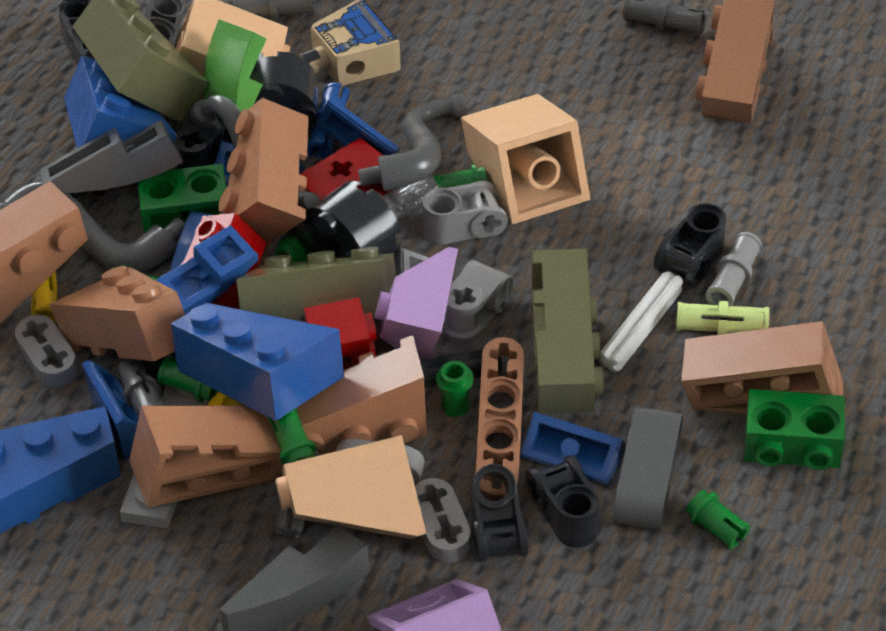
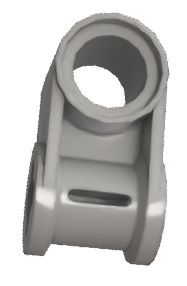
[422,181,508,244]
[442,260,515,343]

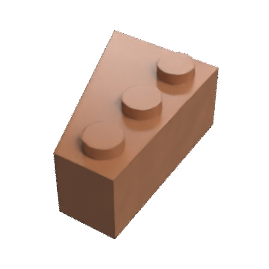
[695,0,775,123]
[219,98,308,246]
[0,181,88,324]
[49,266,185,361]
[681,321,843,414]
[297,335,427,456]
[129,406,284,508]

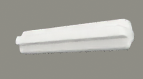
[599,271,683,372]

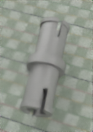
[706,232,762,306]

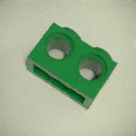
[138,163,226,233]
[744,389,845,470]

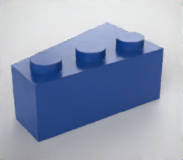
[64,55,178,148]
[171,303,344,421]
[0,406,121,533]

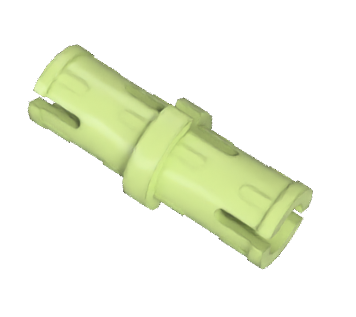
[676,301,769,335]

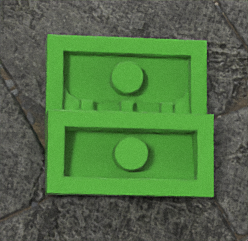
[203,19,267,112]

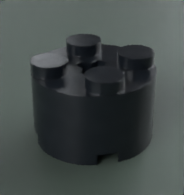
[249,51,318,136]
[296,181,402,258]

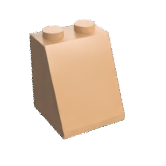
[175,0,290,103]
[461,94,591,225]
[275,435,427,539]

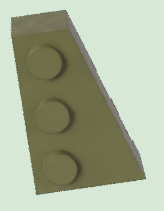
[72,0,210,122]
[236,247,396,322]
[531,248,604,414]

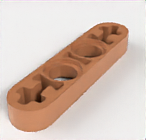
[476,337,524,501]

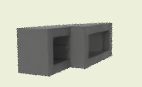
[40,120,183,193]
[219,525,370,631]

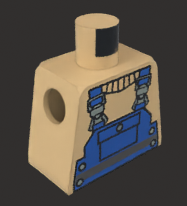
[298,0,401,86]

